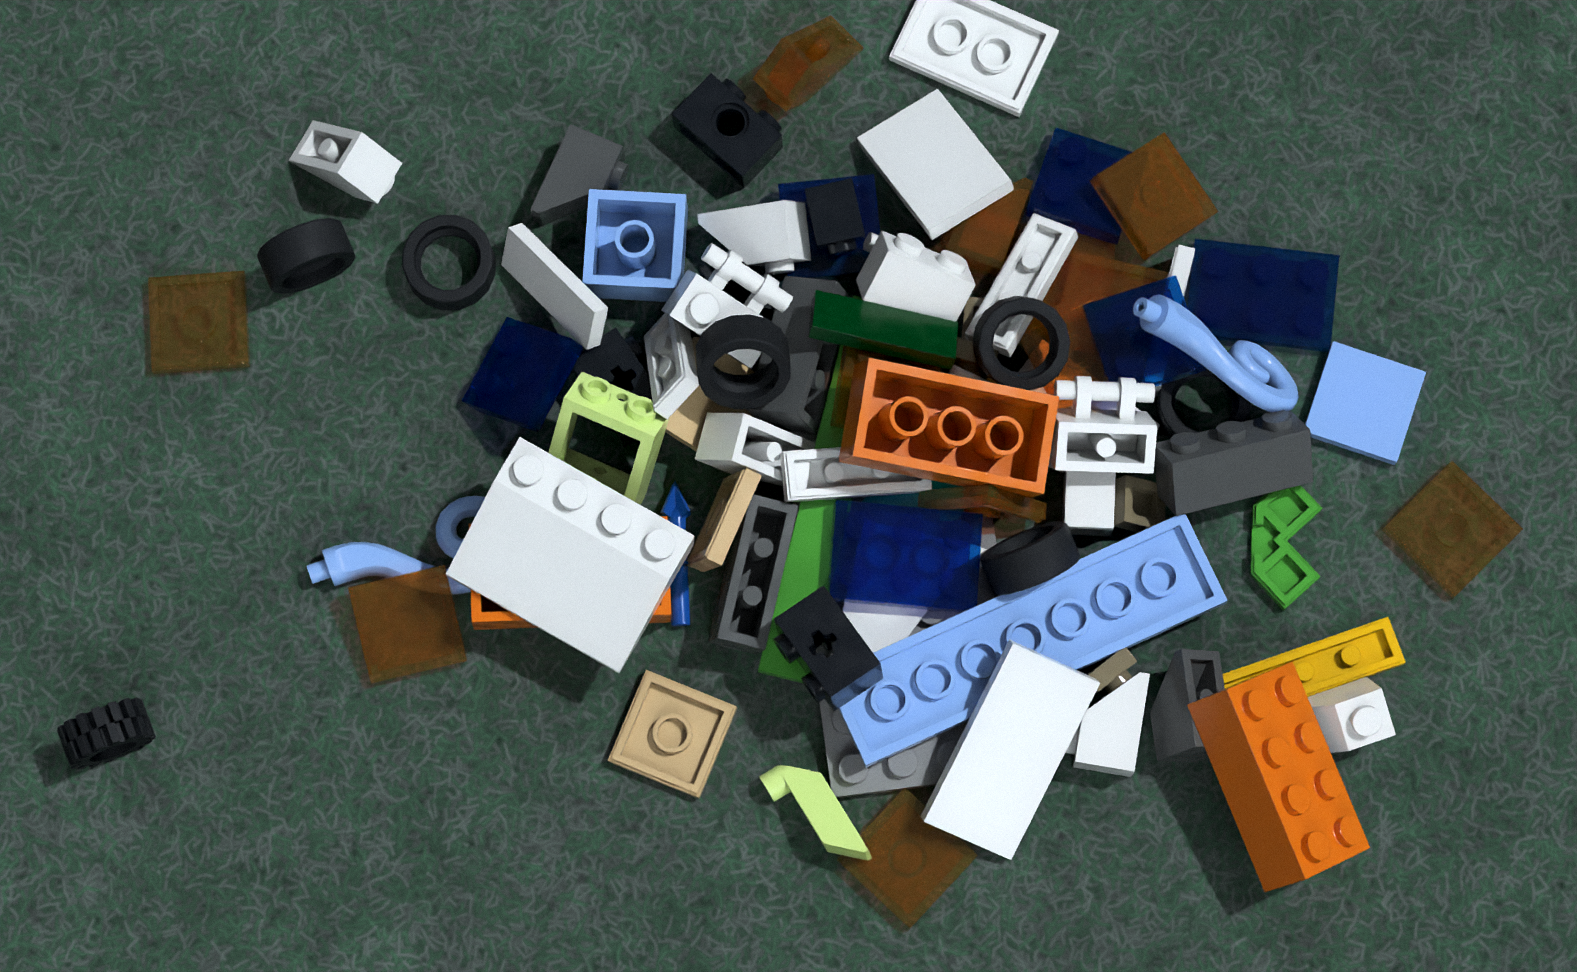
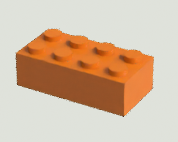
[838,358,1059,499]
[1187,661,1370,892]

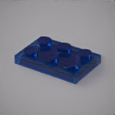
[1187,239,1340,352]
[827,500,983,613]

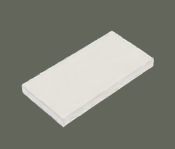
[920,639,1100,860]

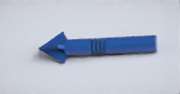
[661,481,691,626]

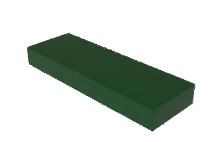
[808,290,958,370]

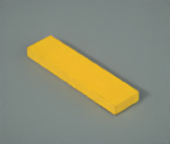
[1223,617,1406,697]

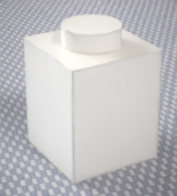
[1062,471,1116,537]

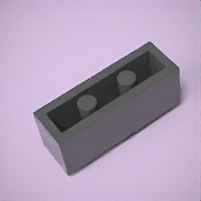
[746,276,852,434]
[1155,410,1313,516]
[707,494,798,654]

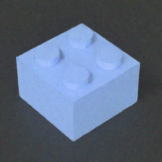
[582,189,688,302]

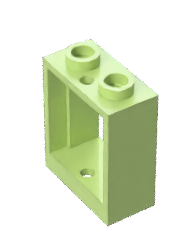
[548,372,670,505]

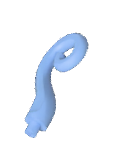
[1133,294,1299,413]
[307,496,485,595]

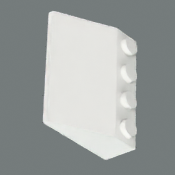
[446,437,695,673]

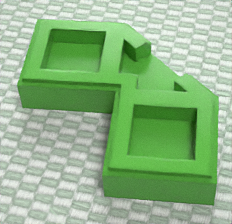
[1250,485,1323,611]

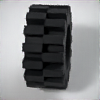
[57,698,156,769]

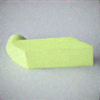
[759,765,872,861]

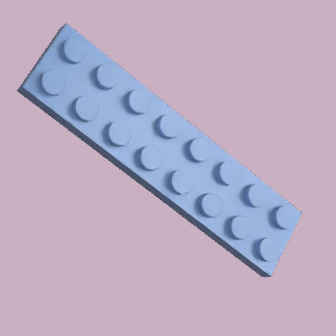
[839,514,1228,768]

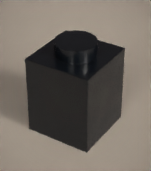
[804,178,865,256]

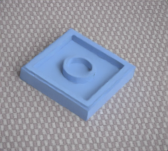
[1305,341,1426,465]

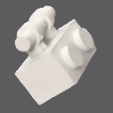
[856,230,976,321]
[661,243,793,368]
[1049,376,1157,473]

